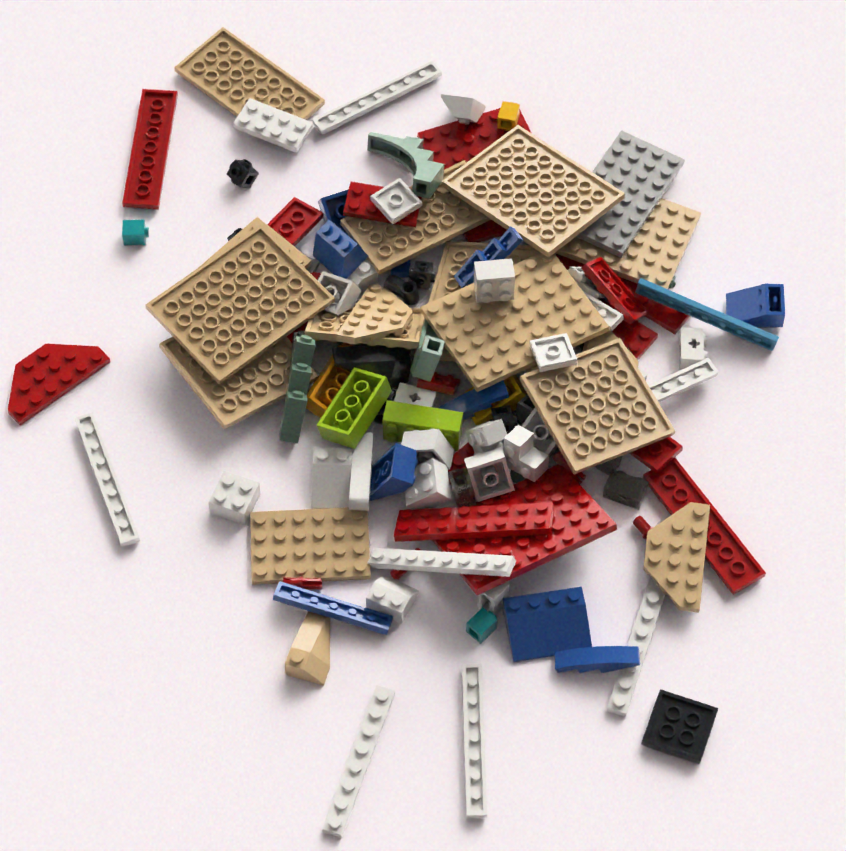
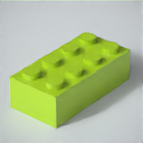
[317,367,392,449]
[383,400,463,451]

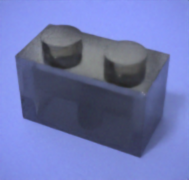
[448,467,476,509]
[603,469,649,510]

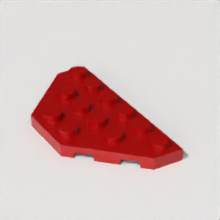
[8,343,111,426]

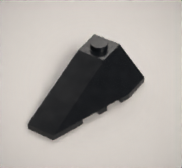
[332,345,412,390]

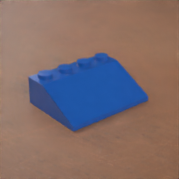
[502,586,592,662]

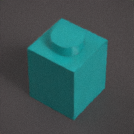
[122,219,149,245]
[466,607,497,644]

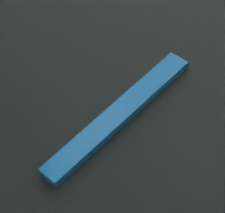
[635,278,779,351]

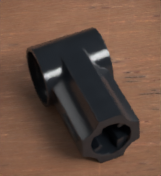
[384,274,420,305]

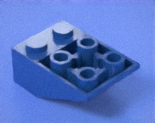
[726,283,785,327]

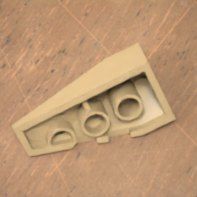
[285,611,330,686]

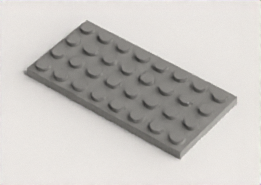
[576,130,686,258]

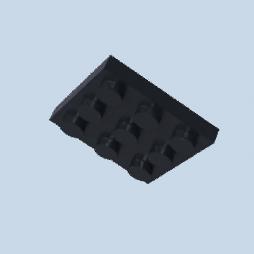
[641,689,719,764]

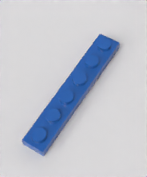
[273,581,393,635]

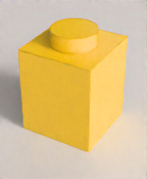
[497,101,520,131]

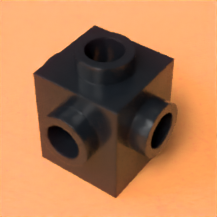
[226,159,259,188]
[409,261,436,290]
[489,405,518,434]

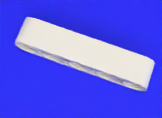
[349,432,373,511]

